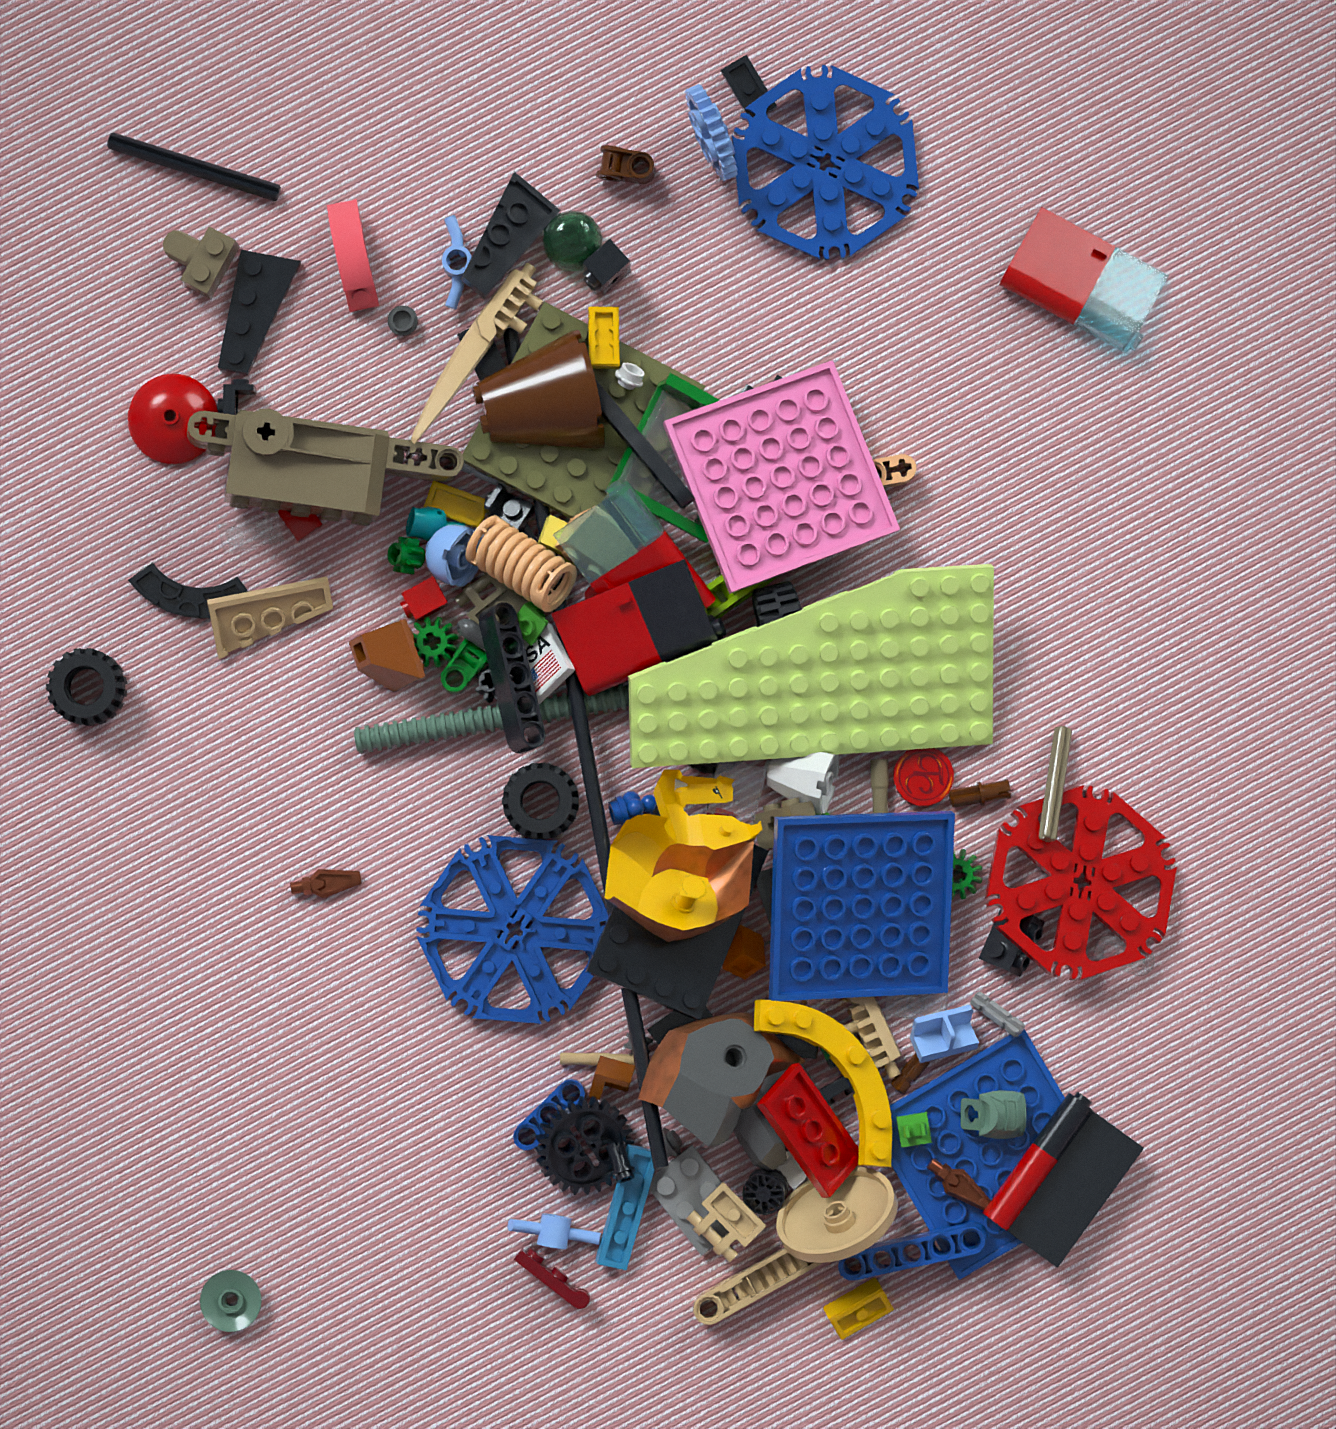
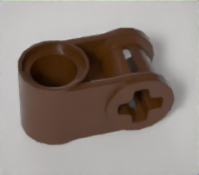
[596,145,656,184]

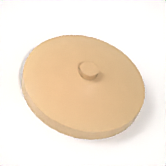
[776,1166,898,1263]

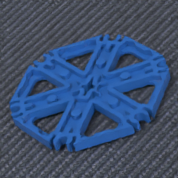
[731,65,919,260]
[416,835,608,1024]

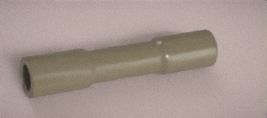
[870,759,889,813]

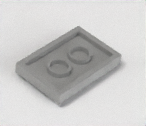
[649,1145,729,1256]

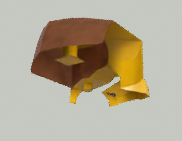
[605,769,762,942]

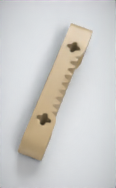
[693,1248,822,1325]

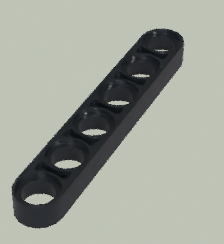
[595,379,695,509]

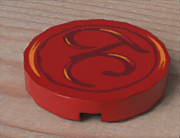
[893,748,954,806]

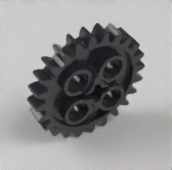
[534,1096,634,1195]

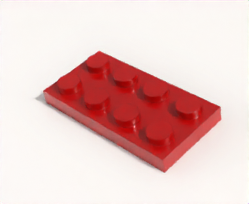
[756,1063,859,1198]

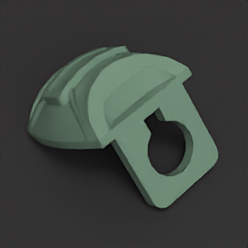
[961,1090,1027,1139]

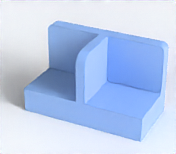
[910,1005,979,1063]

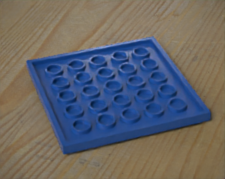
[769,811,955,1001]
[890,1029,1065,1280]

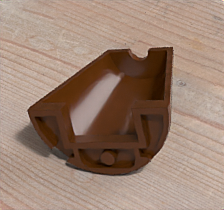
[472,330,605,449]

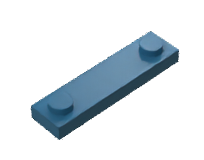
[595,1144,655,1270]

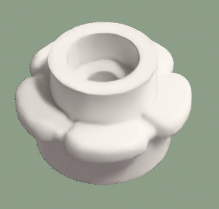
[615,363,645,390]

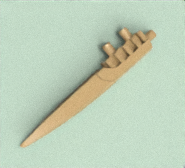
[411,263,544,444]
[843,997,902,1079]

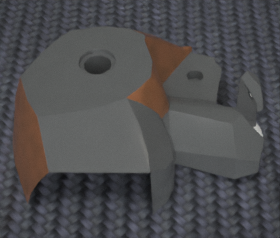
[638,1012,811,1171]

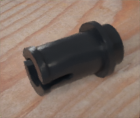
[606,1141,636,1183]

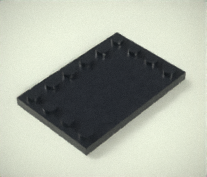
[585,803,769,1021]

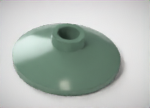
[200,1270,262,1332]

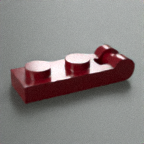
[514,1248,590,1309]

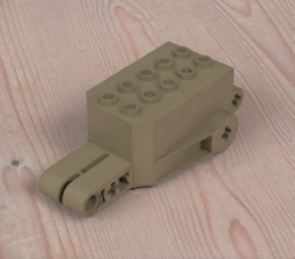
[187,408,464,526]

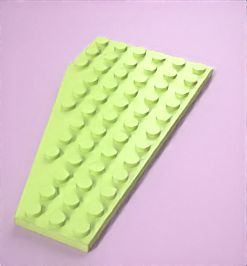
[628,564,994,768]

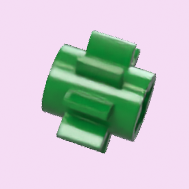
[387,537,425,575]

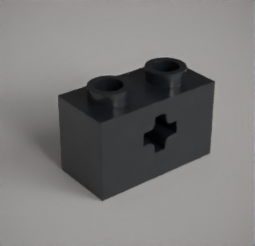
[583,239,631,295]

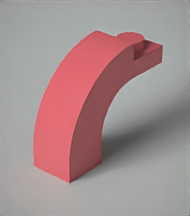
[327,199,379,312]

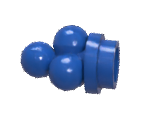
[608,791,656,826]

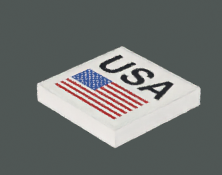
[524,623,575,704]

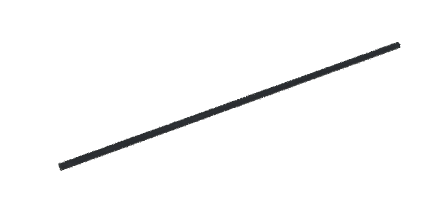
[503,327,669,1169]

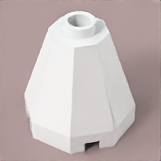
[763,752,839,815]

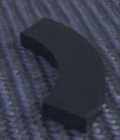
[128,562,249,619]

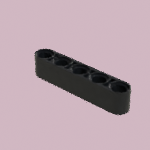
[479,602,546,754]

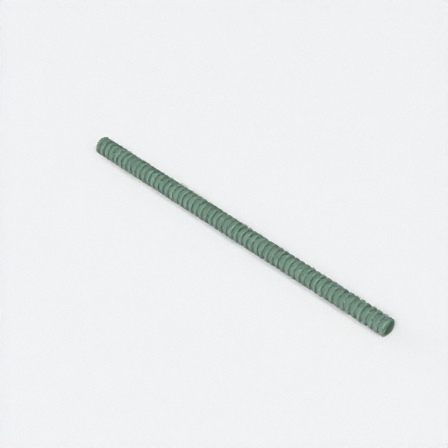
[354,682,629,754]

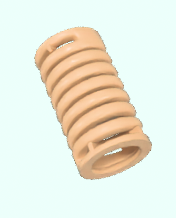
[465,515,577,612]

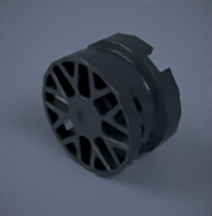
[742,1168,789,1215]

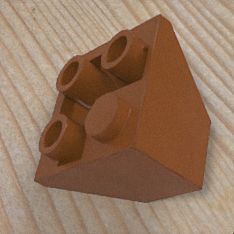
[349,619,425,692]

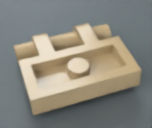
[686,1182,767,1262]

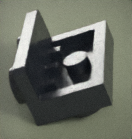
[979,910,1045,977]

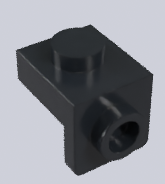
[217,379,257,415]

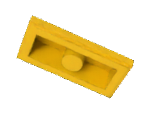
[823,1278,894,1341]

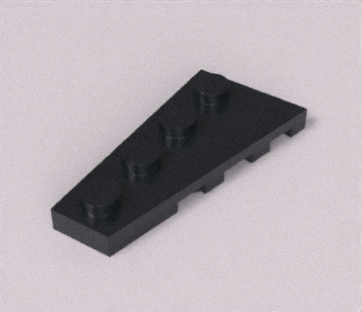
[461,171,561,299]
[218,250,301,375]

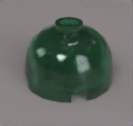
[543,210,603,272]

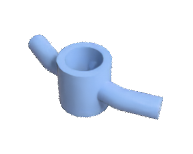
[442,215,472,310]
[507,1213,602,1249]

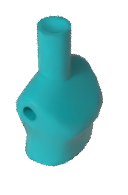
[406,506,465,541]

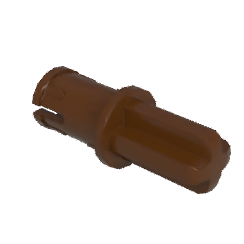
[949,779,1011,808]

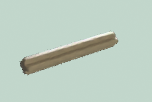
[1038,726,1072,842]

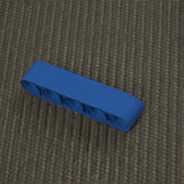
[838,1222,988,1281]

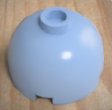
[426,524,482,587]

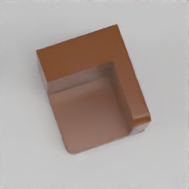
[588,1055,635,1100]

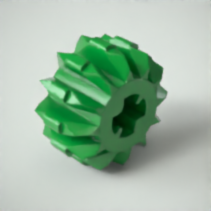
[413,617,458,668]
[952,849,983,900]

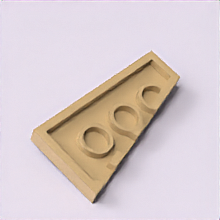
[207,576,333,659]

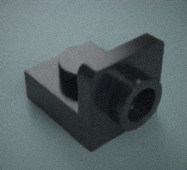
[484,483,535,532]

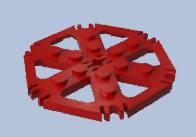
[985,785,1177,981]

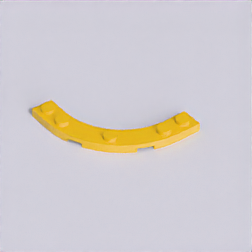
[754,999,892,1168]

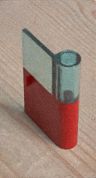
[999,207,1169,354]
[553,480,716,609]

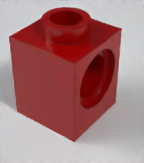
[400,576,449,622]

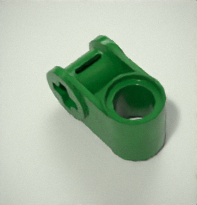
[441,639,488,695]

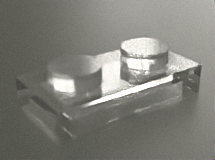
[217,512,285,556]

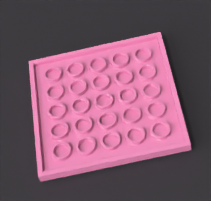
[663,360,900,594]

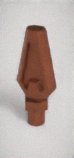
[290,869,362,898]
[927,1158,991,1211]

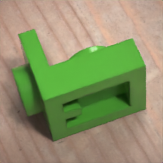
[517,602,548,645]

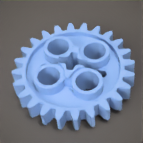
[685,84,738,182]

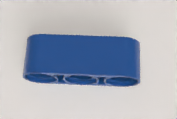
[513,1079,586,1150]

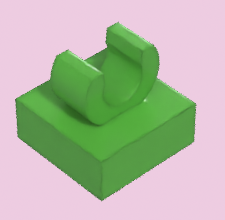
[896,1112,932,1148]

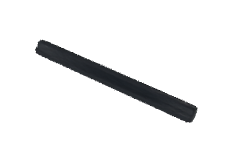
[107,132,281,201]

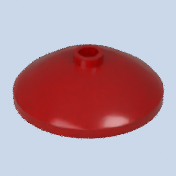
[128,374,218,465]

